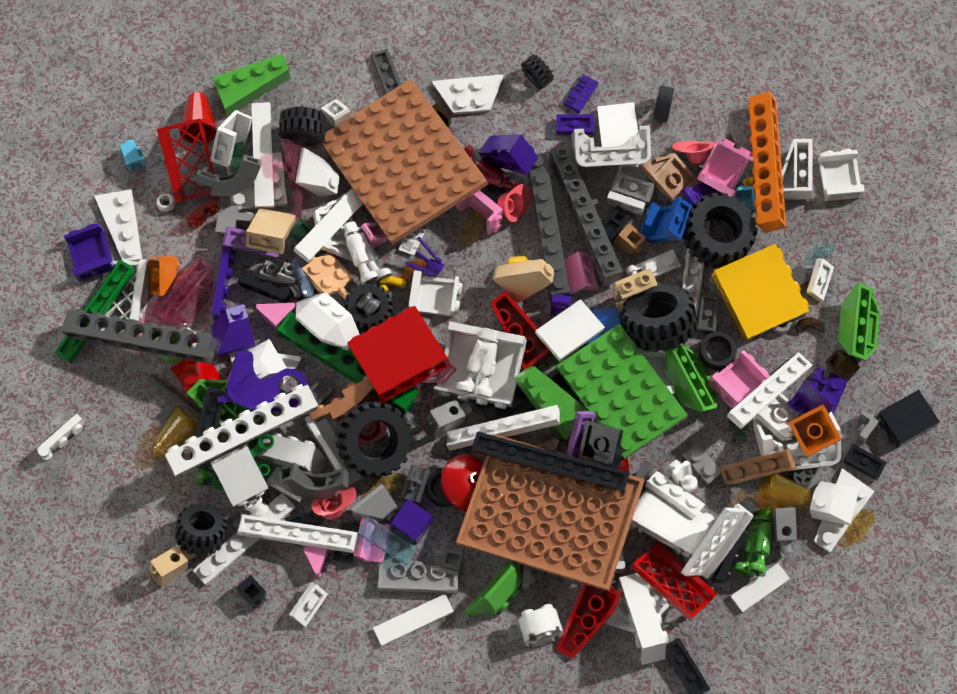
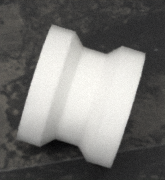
[244,495,269,517]

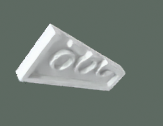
[94,190,142,262]
[813,469,874,553]

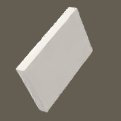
[597,103,638,147]
[535,299,605,361]

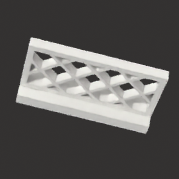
[101,259,149,337]
[681,504,754,579]

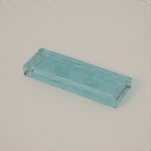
[357,516,418,566]

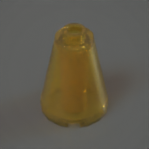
[151,406,198,460]
[758,474,813,510]

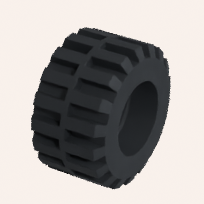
[278,106,326,146]
[344,283,393,334]
[175,503,227,556]

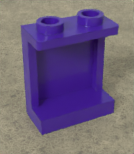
[64,223,114,282]

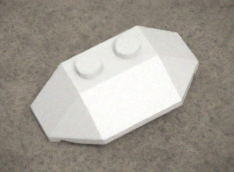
[296,293,360,350]

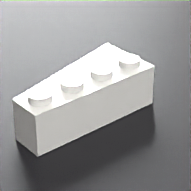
[619,573,669,665]

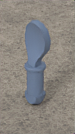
[292,259,314,298]

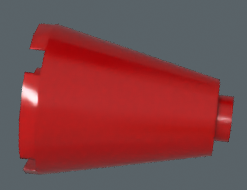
[179,92,217,144]

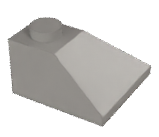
[351,484,398,523]

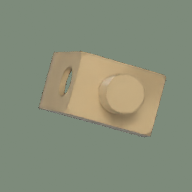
[150,546,195,589]

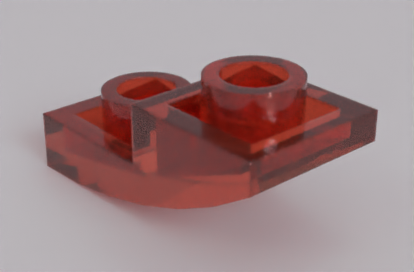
[186,196,222,228]

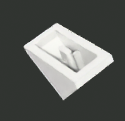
[321,99,351,127]

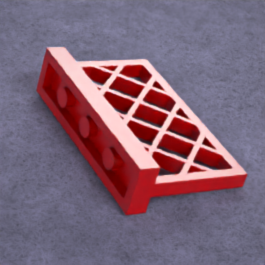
[157,118,215,202]
[630,541,717,621]

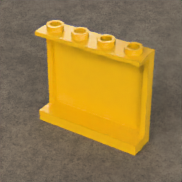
[711,244,809,342]

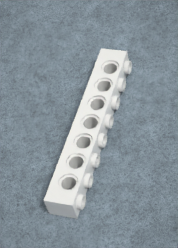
[165,384,318,478]

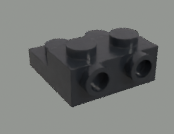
[578,420,624,468]

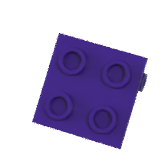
[786,380,835,417]

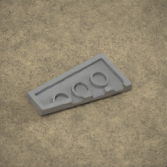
[378,553,458,593]

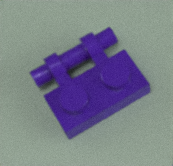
[811,368,848,415]

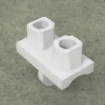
[668,460,698,492]

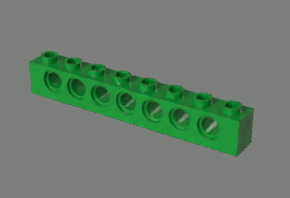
[277,311,419,415]

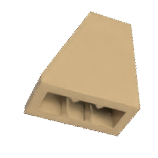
[493,259,554,303]

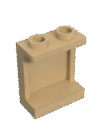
[246,208,296,254]
[612,268,657,313]

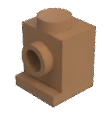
[613,223,646,256]

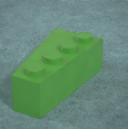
[213,54,290,117]
[513,366,587,440]

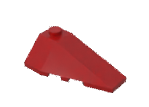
[555,584,622,658]

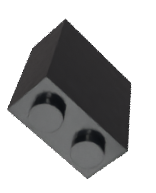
[877,390,940,449]

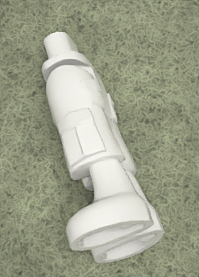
[343,221,392,286]
[456,327,498,397]

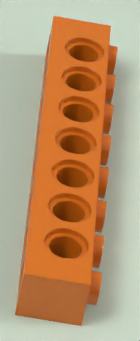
[747,91,786,233]

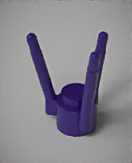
[405,237,445,277]

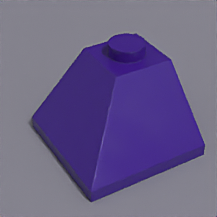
[211,304,256,356]

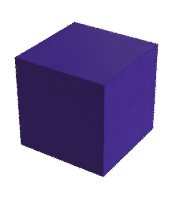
[391,499,435,544]

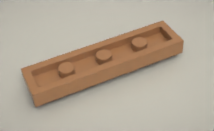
[720,449,795,486]

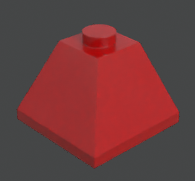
[170,360,223,399]

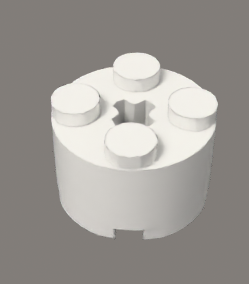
[518,604,564,647]

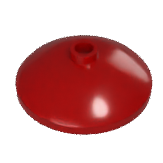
[441,455,484,512]

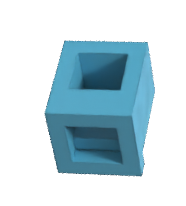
[120,140,146,171]

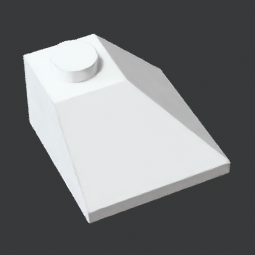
[295,148,340,197]
[248,339,286,380]
[810,481,859,525]

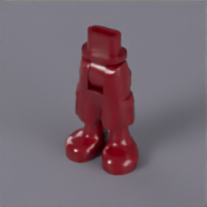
[464,144,518,190]

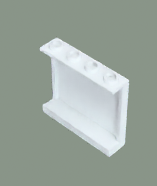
[434,322,527,409]

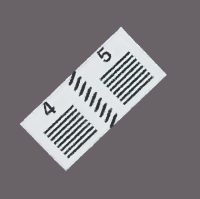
[399,228,426,255]

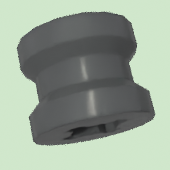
[356,292,380,316]
[792,468,813,489]

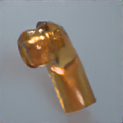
[401,259,426,282]

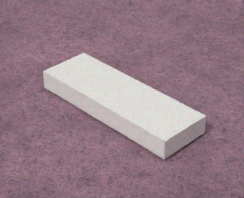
[730,563,790,613]

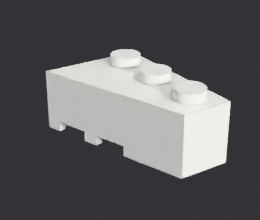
[782,139,813,200]
[257,431,327,474]

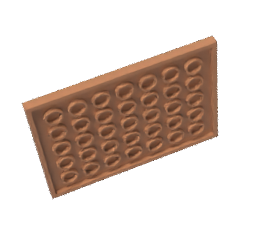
[321,79,488,245]
[456,434,645,592]

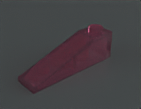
[281,139,310,221]

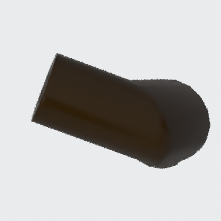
[796,317,825,332]

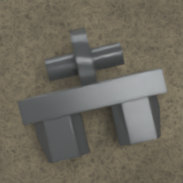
[400,465,430,504]

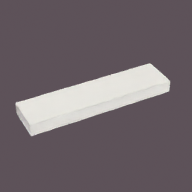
[373,594,454,646]

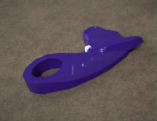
[217,350,308,412]

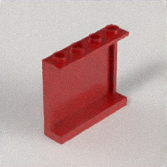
[347,306,450,403]

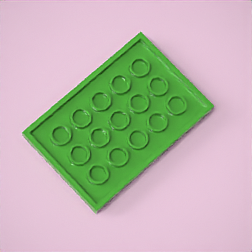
[556,324,688,460]

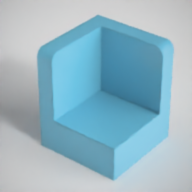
[735,186,756,211]

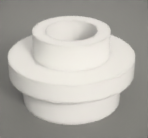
[156,194,175,212]

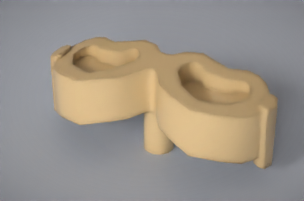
[532,438,559,451]

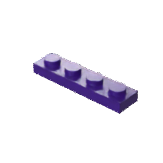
[211,246,236,320]

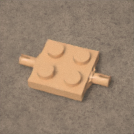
[303,252,354,301]

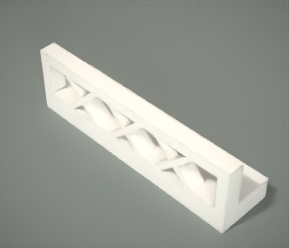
[305,415,362,485]

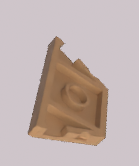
[638,153,699,204]

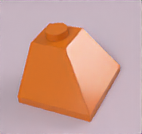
[148,256,179,296]
[788,404,842,458]

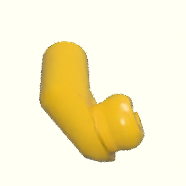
[378,276,406,292]

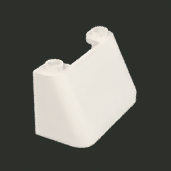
[571,125,651,167]
[753,412,841,471]
[629,487,715,562]

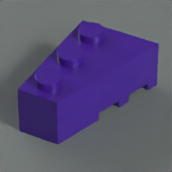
[478,134,539,175]

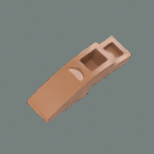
[309,376,375,423]

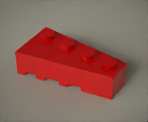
[490,291,553,370]

